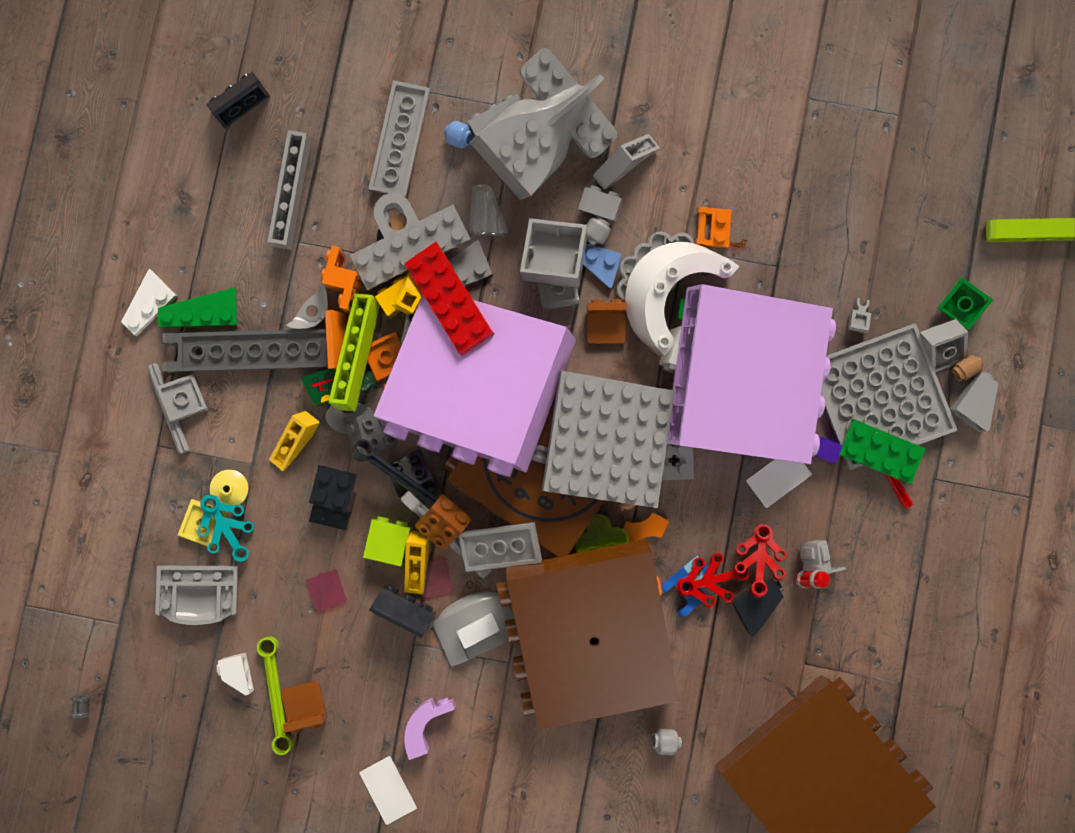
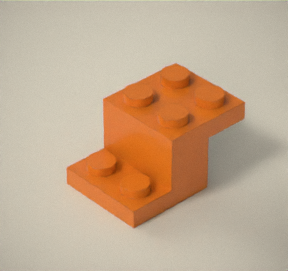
[320,246,362,314]

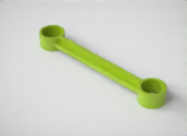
[257,636,294,755]

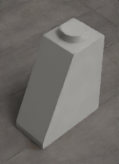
[950,372,998,433]

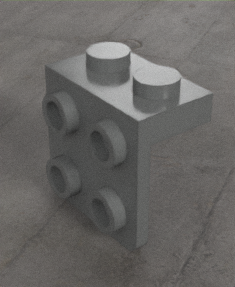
[345,413,398,455]

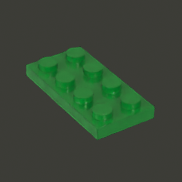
[839,419,926,484]

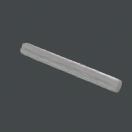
[147,363,189,454]

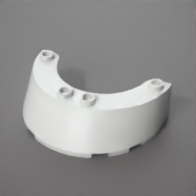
[625,242,739,356]

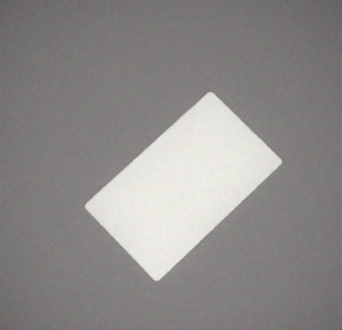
[746,459,812,508]
[360,756,417,825]

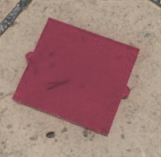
[421,558,453,598]
[306,569,347,611]

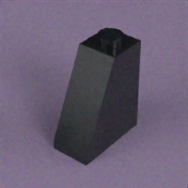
[731,578,784,637]

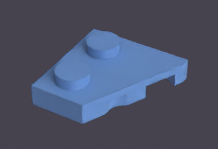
[583,243,622,289]

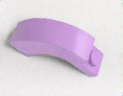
[404,698,456,760]

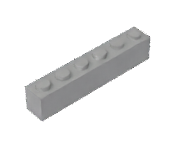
[267,130,311,250]

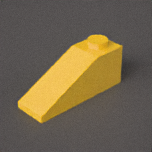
[269,411,320,471]
[404,531,429,595]

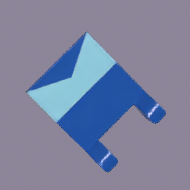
[661,555,722,618]

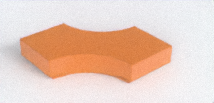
[623,512,670,542]

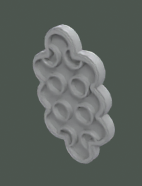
[616,231,694,302]

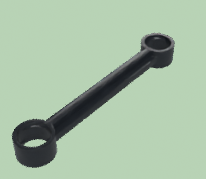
[351,439,449,507]

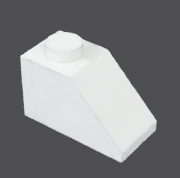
[217,653,254,695]

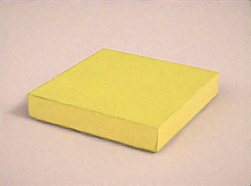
[177,499,229,549]

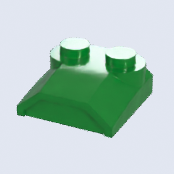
[937,277,994,331]

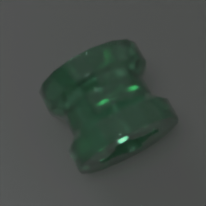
[361,371,379,394]

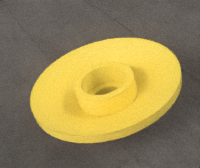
[210,470,249,506]

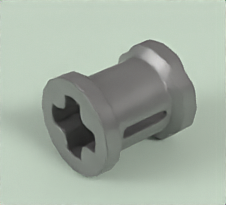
[71,695,90,718]

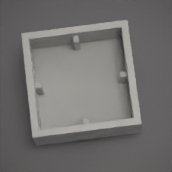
[520,218,587,288]

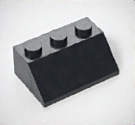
[206,72,270,129]
[369,585,436,638]

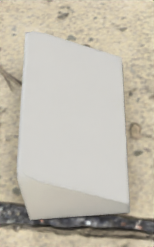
[456,613,500,649]

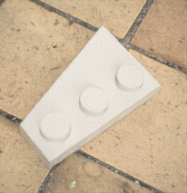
[121,269,178,336]

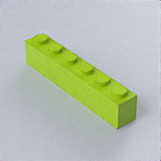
[329,294,380,412]

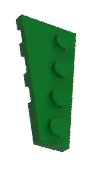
[158,287,238,328]

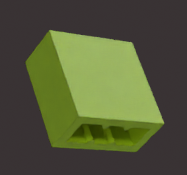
[363,516,412,566]

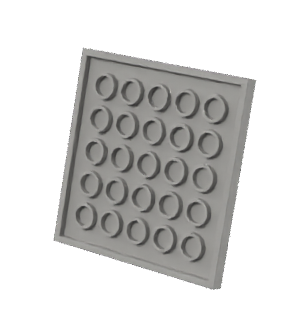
[821,323,957,470]
[542,371,675,508]

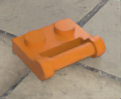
[695,207,731,249]

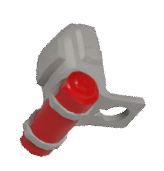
[794,540,846,589]

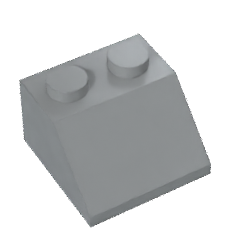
[920,319,968,372]

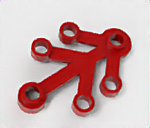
[734,524,787,598]
[676,553,750,607]

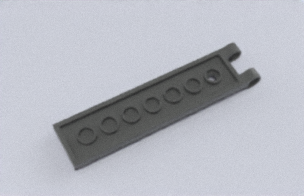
[162,329,328,373]

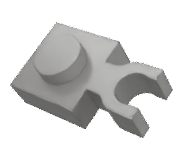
[848,298,871,333]

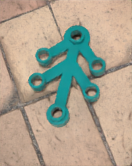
[197,494,254,562]

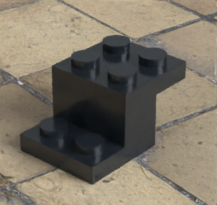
[309,465,357,530]

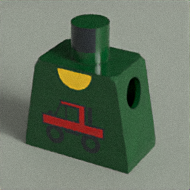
[301,369,336,413]

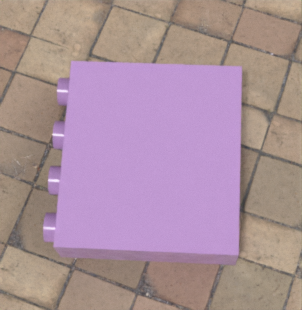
[667,284,836,464]
[374,294,576,477]

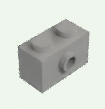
[578,185,623,222]

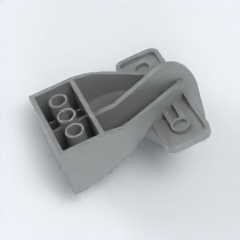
[469,48,617,200]

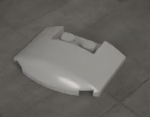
[155,565,238,625]
[433,591,514,667]

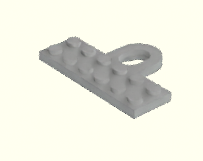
[350,193,471,290]

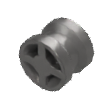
[531,445,548,464]

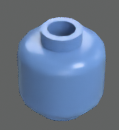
[444,121,474,149]

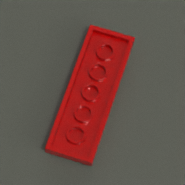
[404,242,495,356]

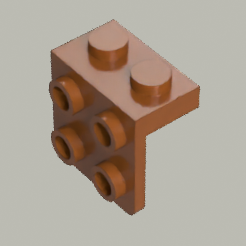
[587,299,627,344]
[415,493,472,550]
[281,681,327,734]

